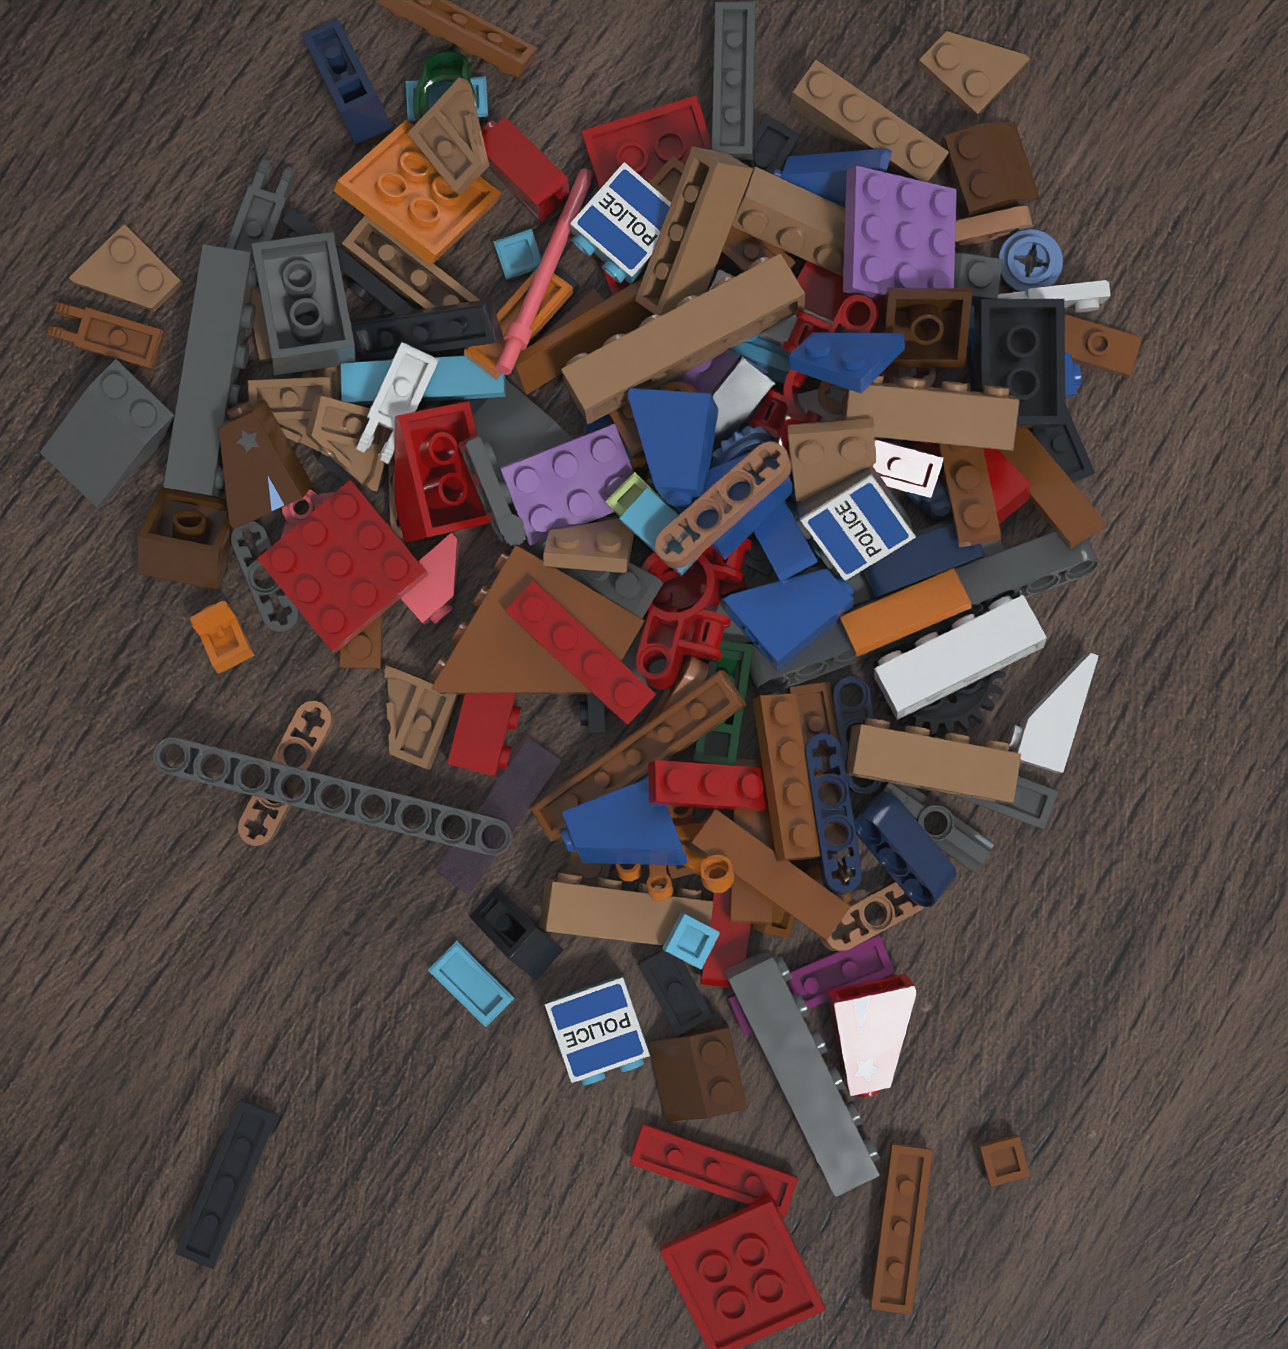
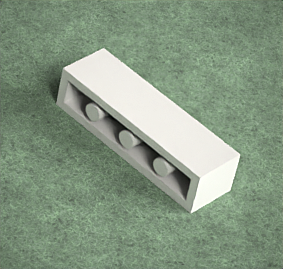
[874,595,1047,720]

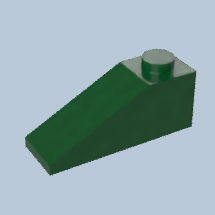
[693,640,753,766]

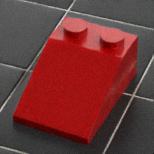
[395,401,490,543]

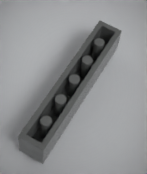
[163,244,259,497]
[724,949,880,1197]

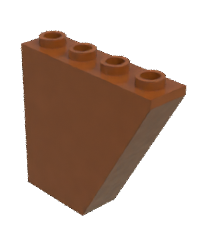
[430,545,645,694]

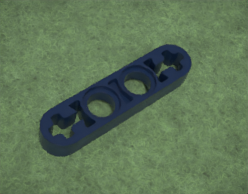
[804,733,862,895]

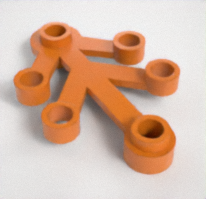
[616,806,735,901]

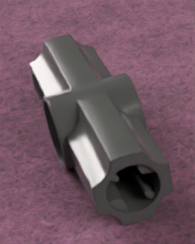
[879,782,995,873]

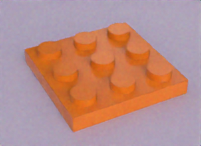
[334,120,502,265]

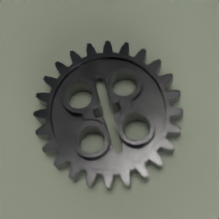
[873,617,1006,738]

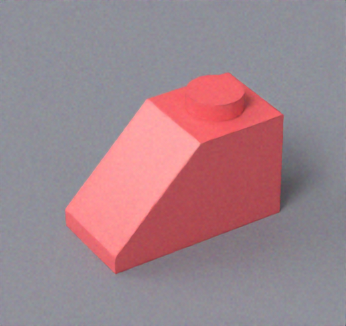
[401,532,460,626]

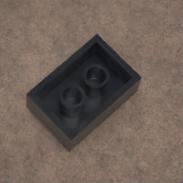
[974,299,1065,428]

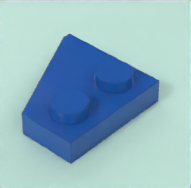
[789,333,905,394]

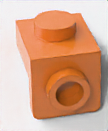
[189,601,255,674]

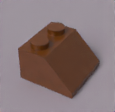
[940,122,1040,219]
[878,288,973,368]
[138,487,233,590]
[648,1023,748,1122]

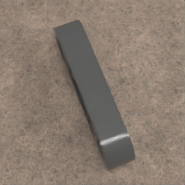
[231,521,301,633]

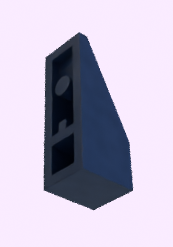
[302,18,392,145]

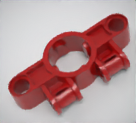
[746,294,881,484]
[636,538,752,689]

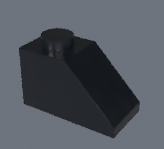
[469,887,564,980]

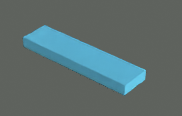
[341,356,506,406]

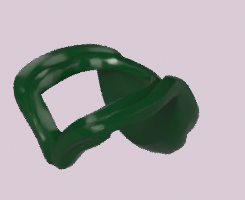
[413,51,477,122]

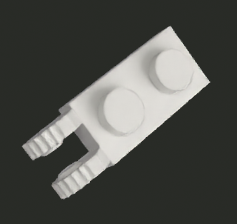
[356,342,439,464]

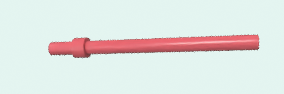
[496,169,594,375]

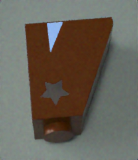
[219,400,312,530]

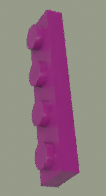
[728,934,895,1036]

